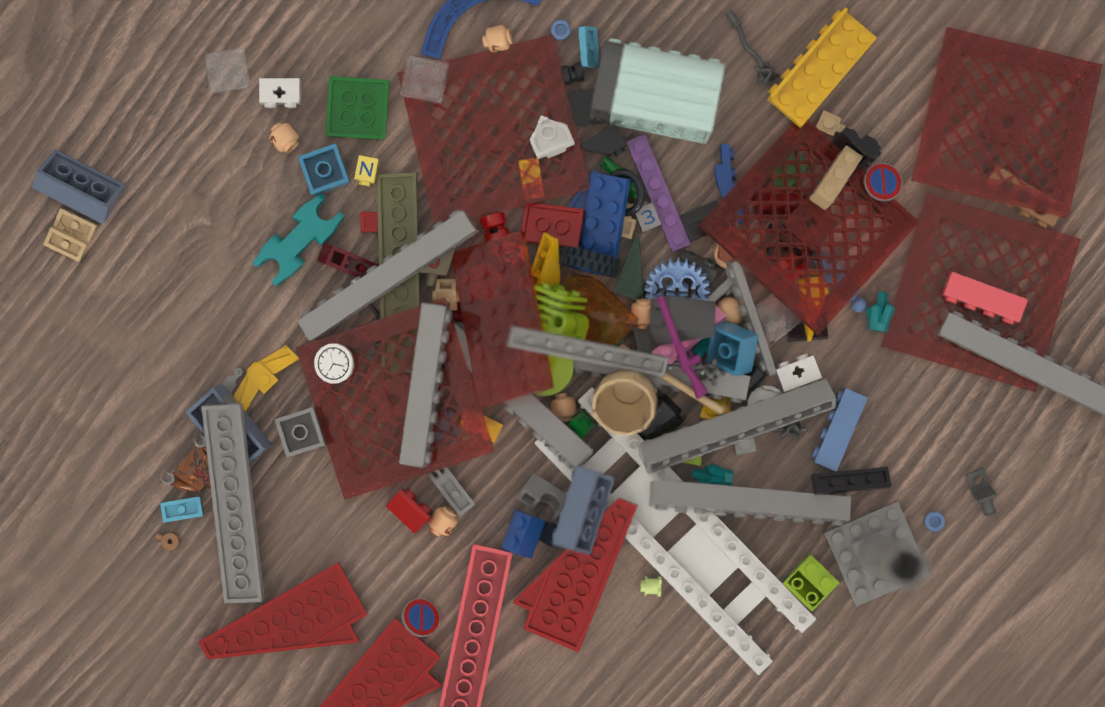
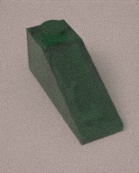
[613,236,645,301]

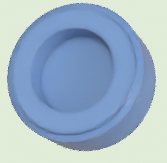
[551,20,571,41]
[924,511,945,532]

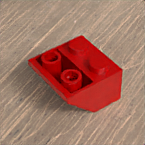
[386,488,432,534]

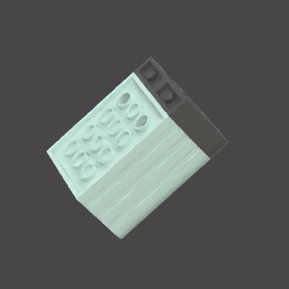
[589,39,725,144]

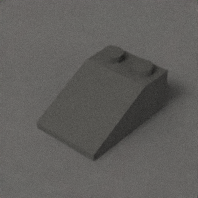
[650,296,716,345]

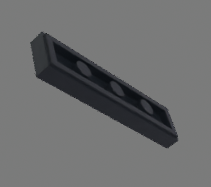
[811,467,892,495]

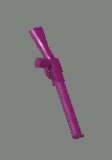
[655,296,708,399]

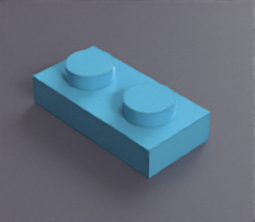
[578,26,600,68]
[160,496,204,523]

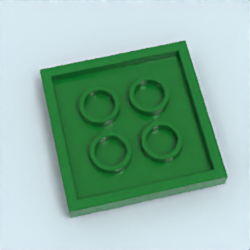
[325,76,389,140]

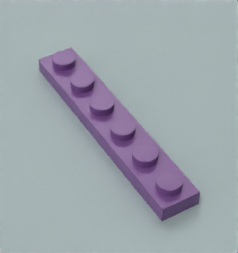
[626,134,691,252]

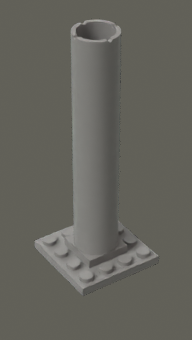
[824,501,929,607]

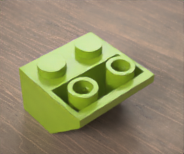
[783,554,839,612]

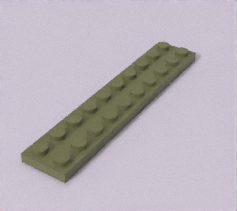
[377,172,421,374]

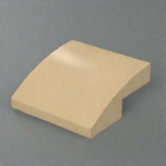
[43,207,98,262]

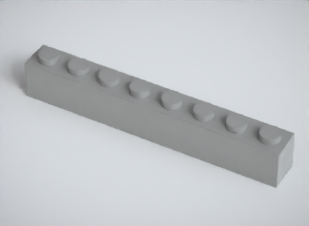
[399,303,452,468]

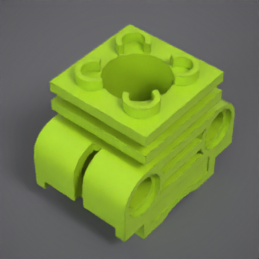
[515,283,589,340]

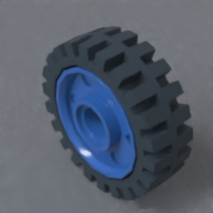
[559,246,621,278]

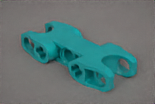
[252,193,345,287]

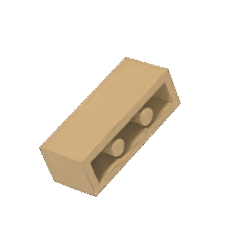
[809,145,863,210]

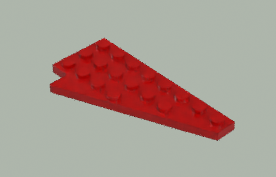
[513,497,638,652]
[198,562,368,659]
[320,618,442,707]

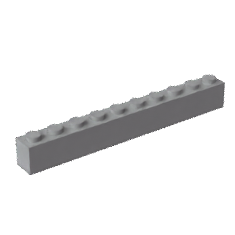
[297,210,479,342]
[936,311,1105,416]
[444,320,593,469]
[573,359,750,403]
[638,379,836,474]
[649,479,851,526]

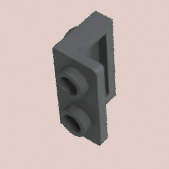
[680,249,719,288]

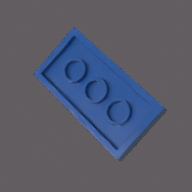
[580,172,631,258]

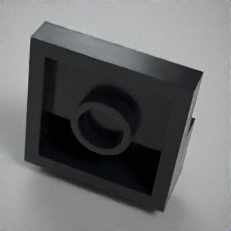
[830,126,882,170]

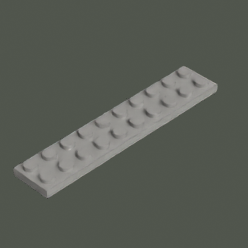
[202,403,265,603]

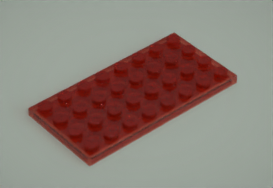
[452,231,554,408]

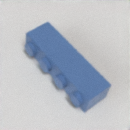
[811,388,868,472]

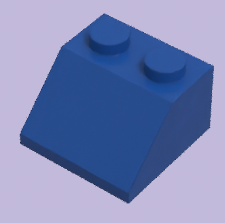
[500,508,546,559]

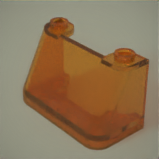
[562,273,639,346]

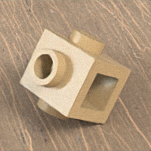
[432,279,462,311]

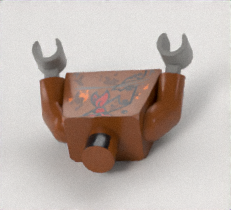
[160,433,211,492]

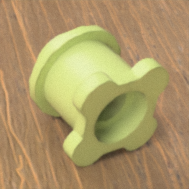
[640,576,662,597]

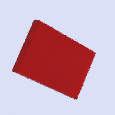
[519,202,585,248]

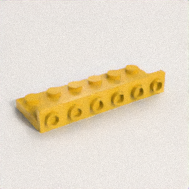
[767,7,877,128]

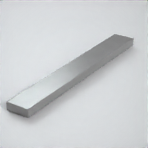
[507,325,669,377]

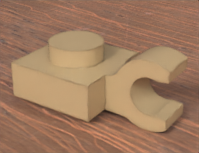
[815,110,852,137]
[621,203,637,239]

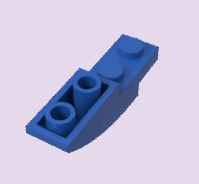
[714,144,747,225]

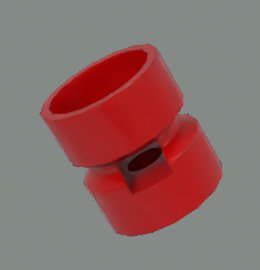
[479,212,511,246]

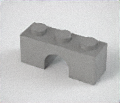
[517,473,566,525]

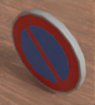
[863,163,903,202]
[402,598,440,637]

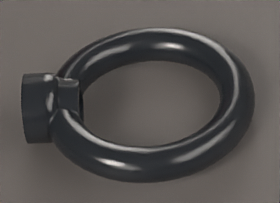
[610,169,645,217]

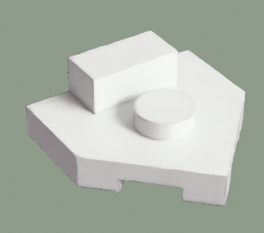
[530,115,575,159]

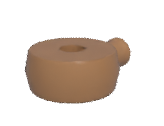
[155,532,180,551]

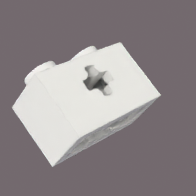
[259,78,301,108]
[776,353,822,392]

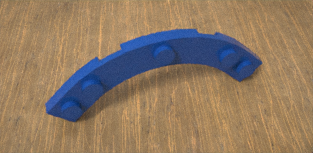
[421,0,541,60]

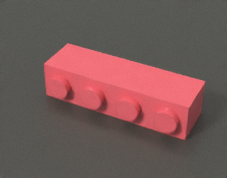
[941,272,1028,325]

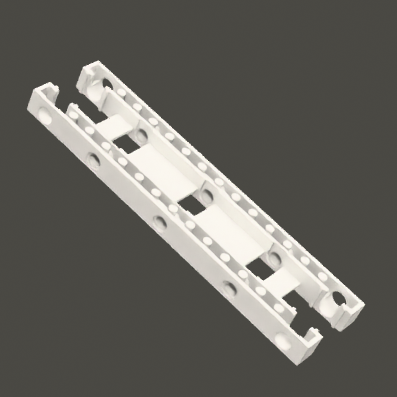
[534,387,816,676]

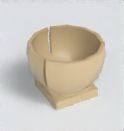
[592,369,657,436]

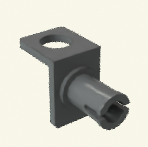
[966,468,997,516]

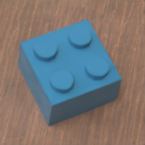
[298,143,351,197]
[706,321,758,377]

